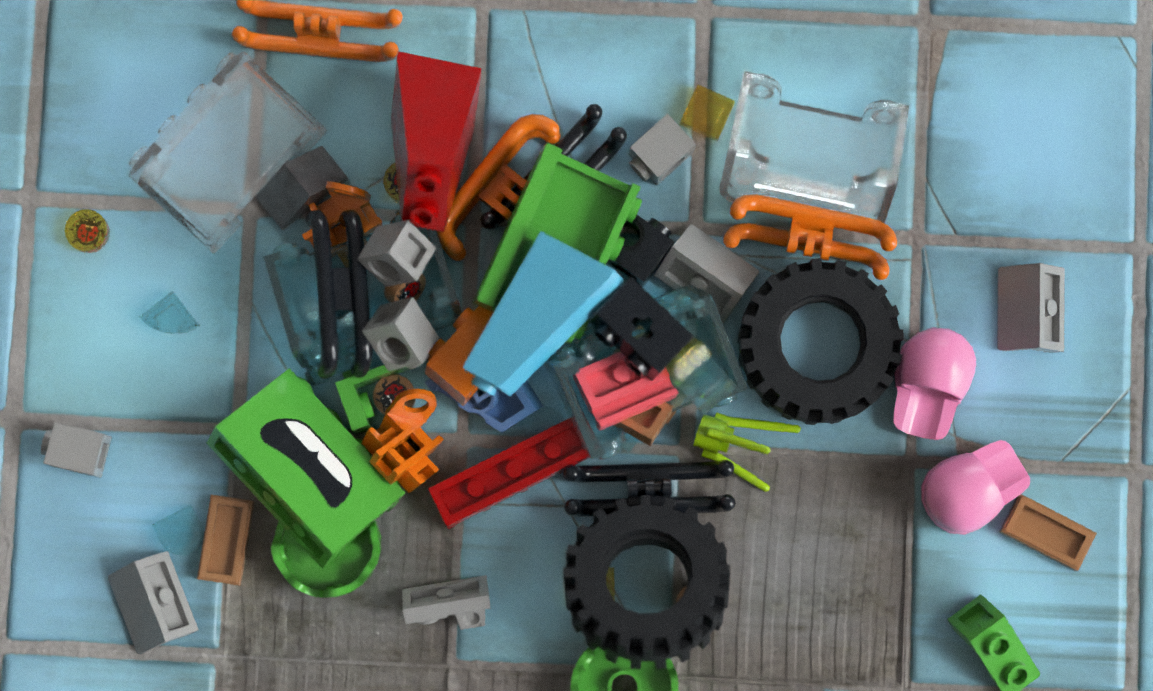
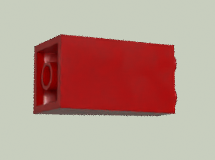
[391,51,482,232]

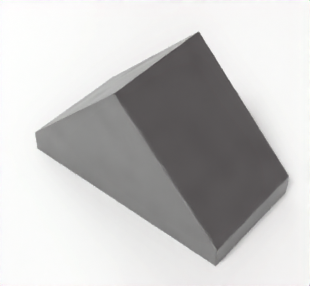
[256,146,348,230]

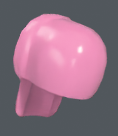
[893,327,976,440]
[921,440,1030,535]

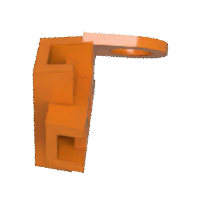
[302,181,383,268]
[361,388,444,493]

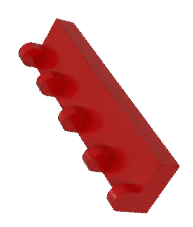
[428,412,601,529]

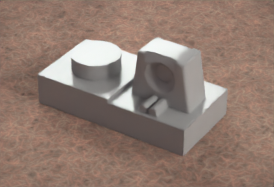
[402,575,490,630]

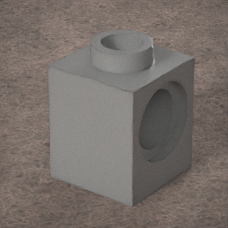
[629,114,696,185]
[357,220,436,287]
[362,297,439,371]
[41,422,112,478]

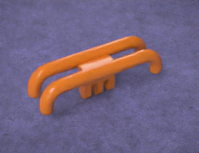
[232,0,403,62]
[436,114,561,261]
[723,194,897,280]

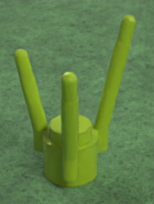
[693,412,801,492]

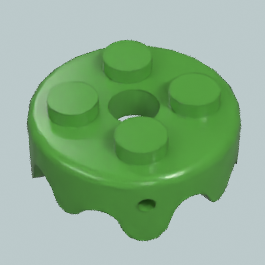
[271,520,381,598]
[571,647,679,691]

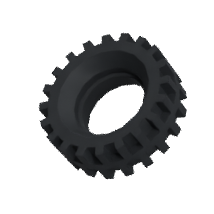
[737,258,904,425]
[563,495,730,670]

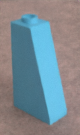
[462,231,624,396]

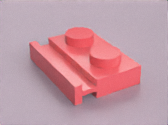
[572,351,678,431]

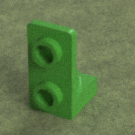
[335,365,421,434]
[947,594,1040,691]

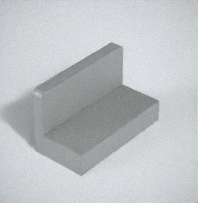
[654,225,759,323]
[997,263,1065,353]
[108,551,199,655]

